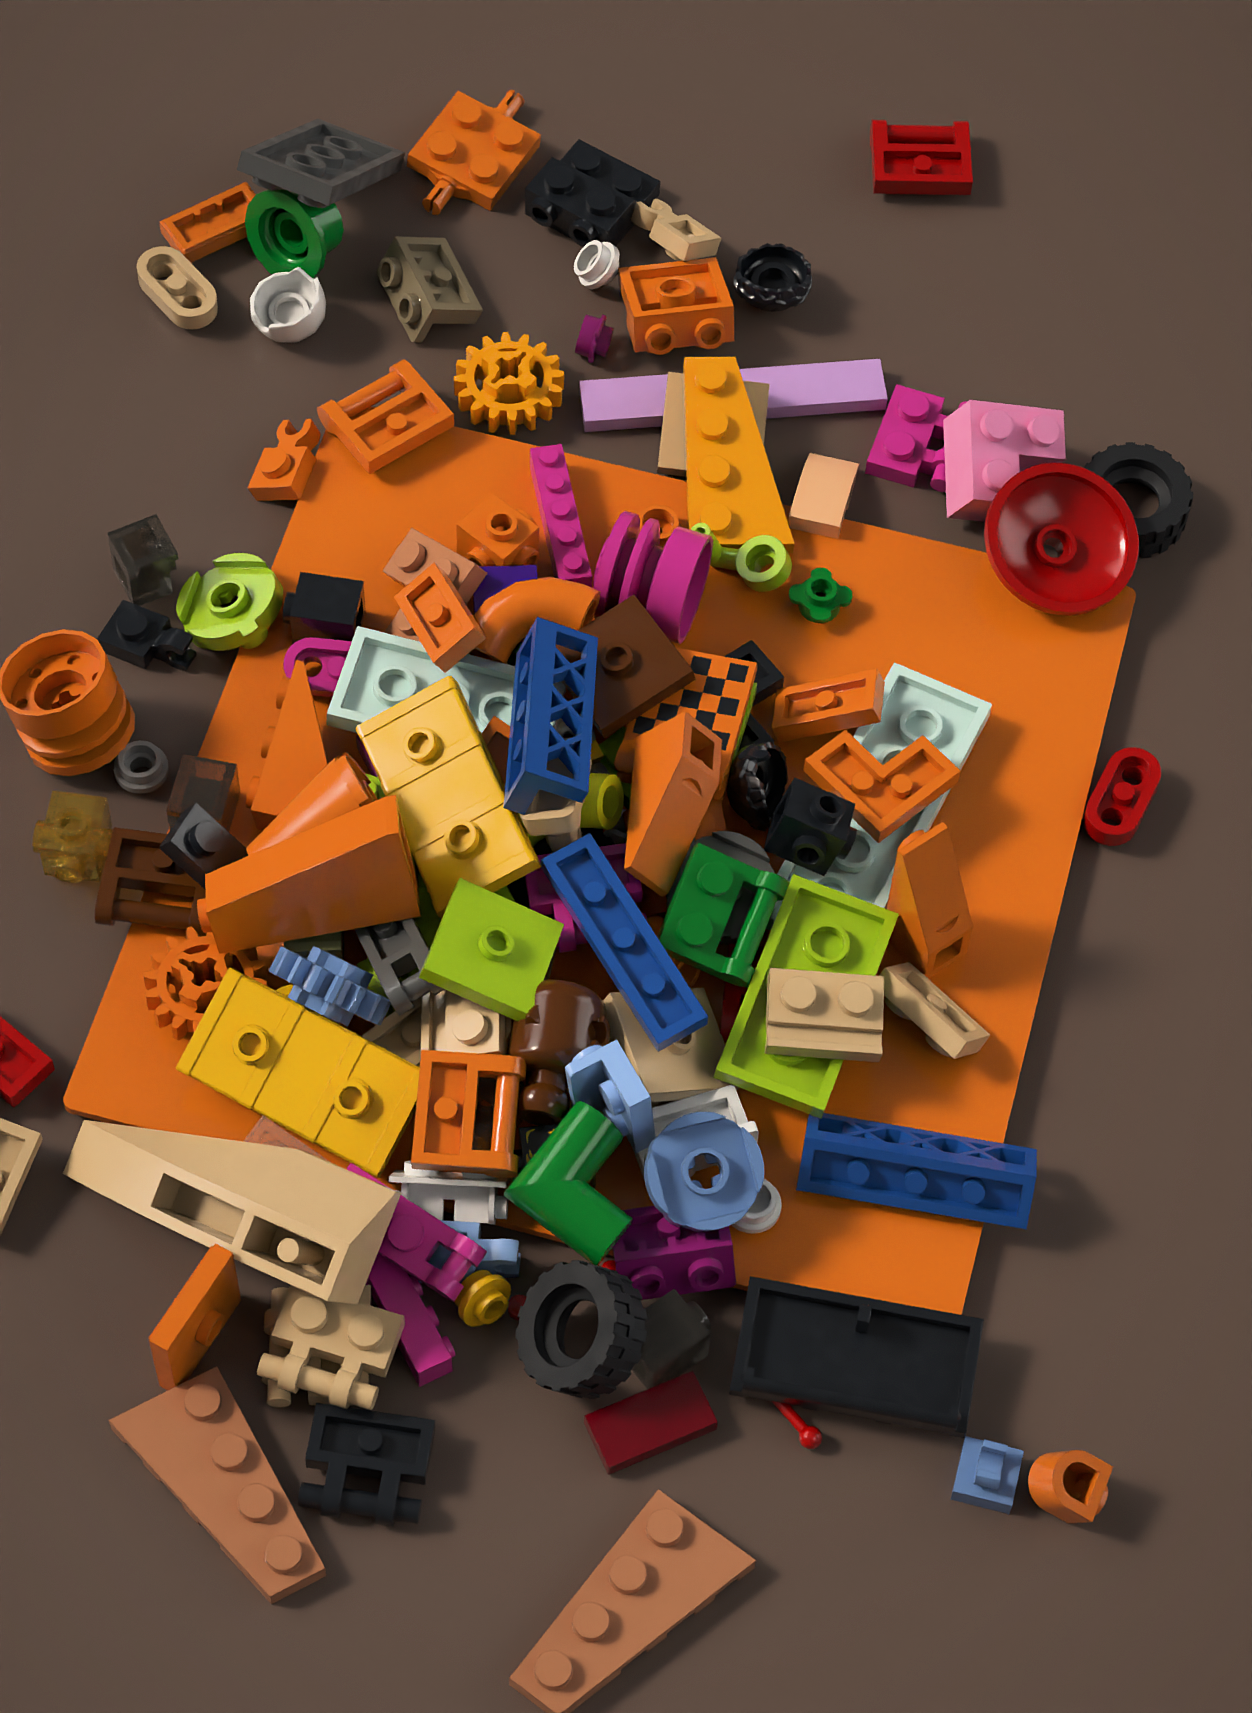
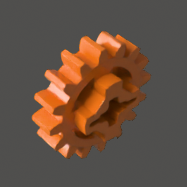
[144,927,268,1041]

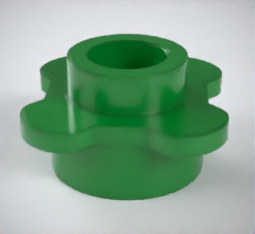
[789,568,852,623]

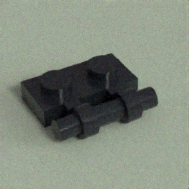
[298,1403,435,1526]

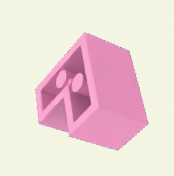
[943,400,1066,522]

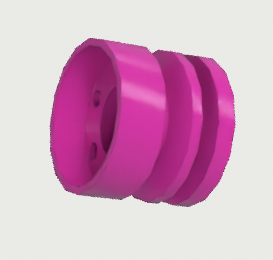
[593,511,713,644]

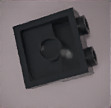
[525,139,661,247]

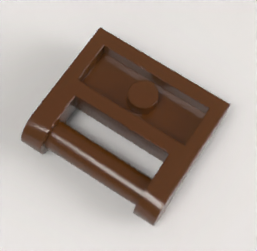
[94,827,207,937]

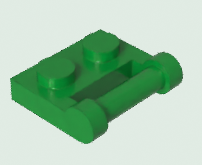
[657,842,790,988]

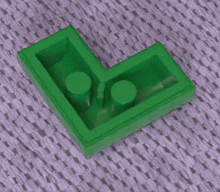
[504,1101,634,1266]

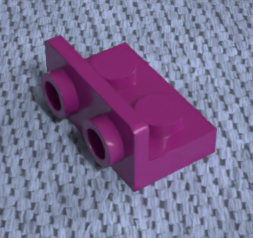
[612,1206,736,1300]

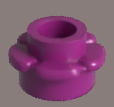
[575,314,614,363]

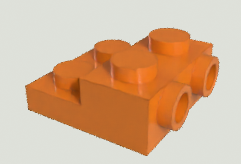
[618,257,735,355]

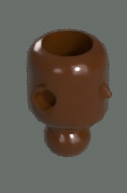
[507,979,610,1126]

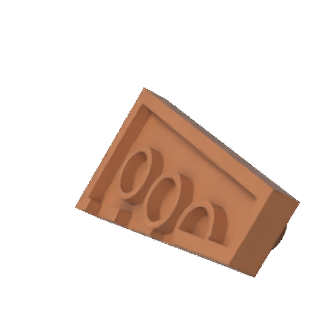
[509,1489,756,1713]

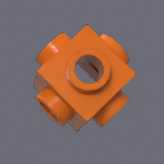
[456,493,540,567]

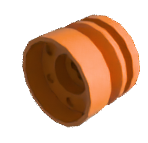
[0,629,135,776]

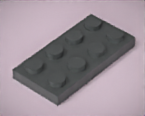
[237,119,405,208]

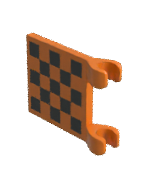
[614,647,758,801]

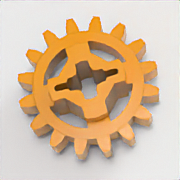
[454,332,564,435]

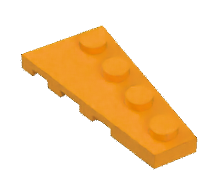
[683,357,794,553]

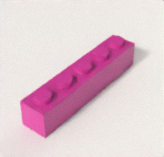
[530,444,592,588]
[366,1254,456,1387]

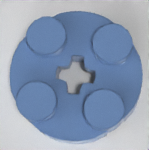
[644,1112,764,1232]

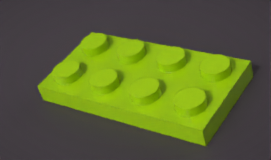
[714,874,899,1119]

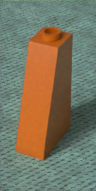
[197,795,421,954]

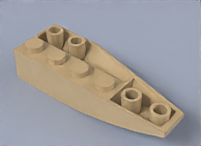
[63,1120,401,1305]

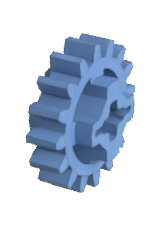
[269,946,391,1026]

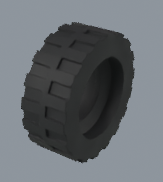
[1084,442,1193,559]
[516,1260,647,1399]

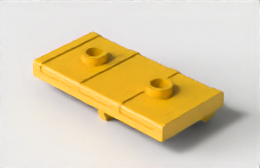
[355,676,542,919]
[176,967,420,1178]

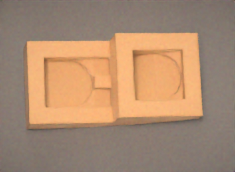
[788,453,859,539]

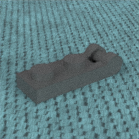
[354,918,445,1016]

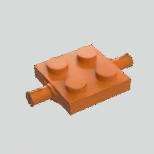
[407,90,541,215]

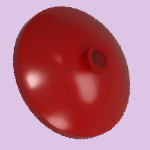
[984,463,1139,616]

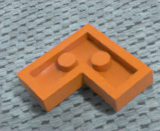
[803,729,961,843]

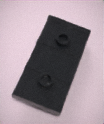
[729,1276,984,1438]

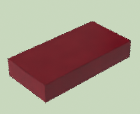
[584,1371,718,1475]

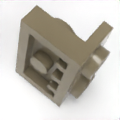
[377,236,483,343]

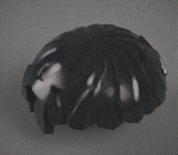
[734,243,812,312]
[726,742,788,831]

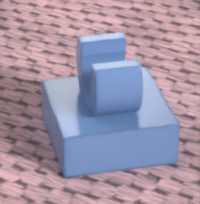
[951,1436,1024,1514]

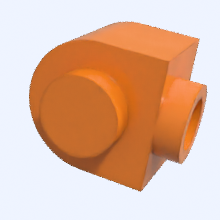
[1028,1450,1113,1524]

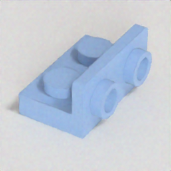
[565,1040,656,1153]

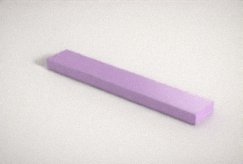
[579,359,888,432]

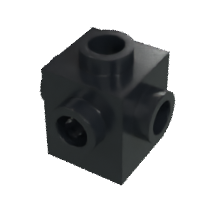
[764,777,857,876]

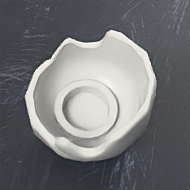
[250,267,326,343]

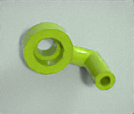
[691,523,792,592]

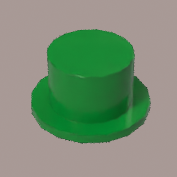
[245,189,344,278]

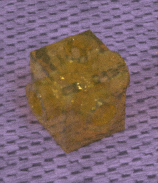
[32,790,113,883]

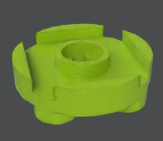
[176,553,283,651]

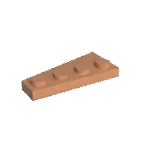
[108,1366,326,1604]

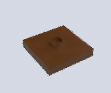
[556,595,696,739]

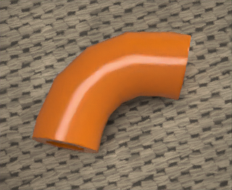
[469,577,601,664]

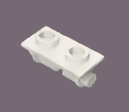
[389,1161,511,1225]

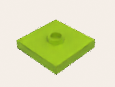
[418,878,564,1021]

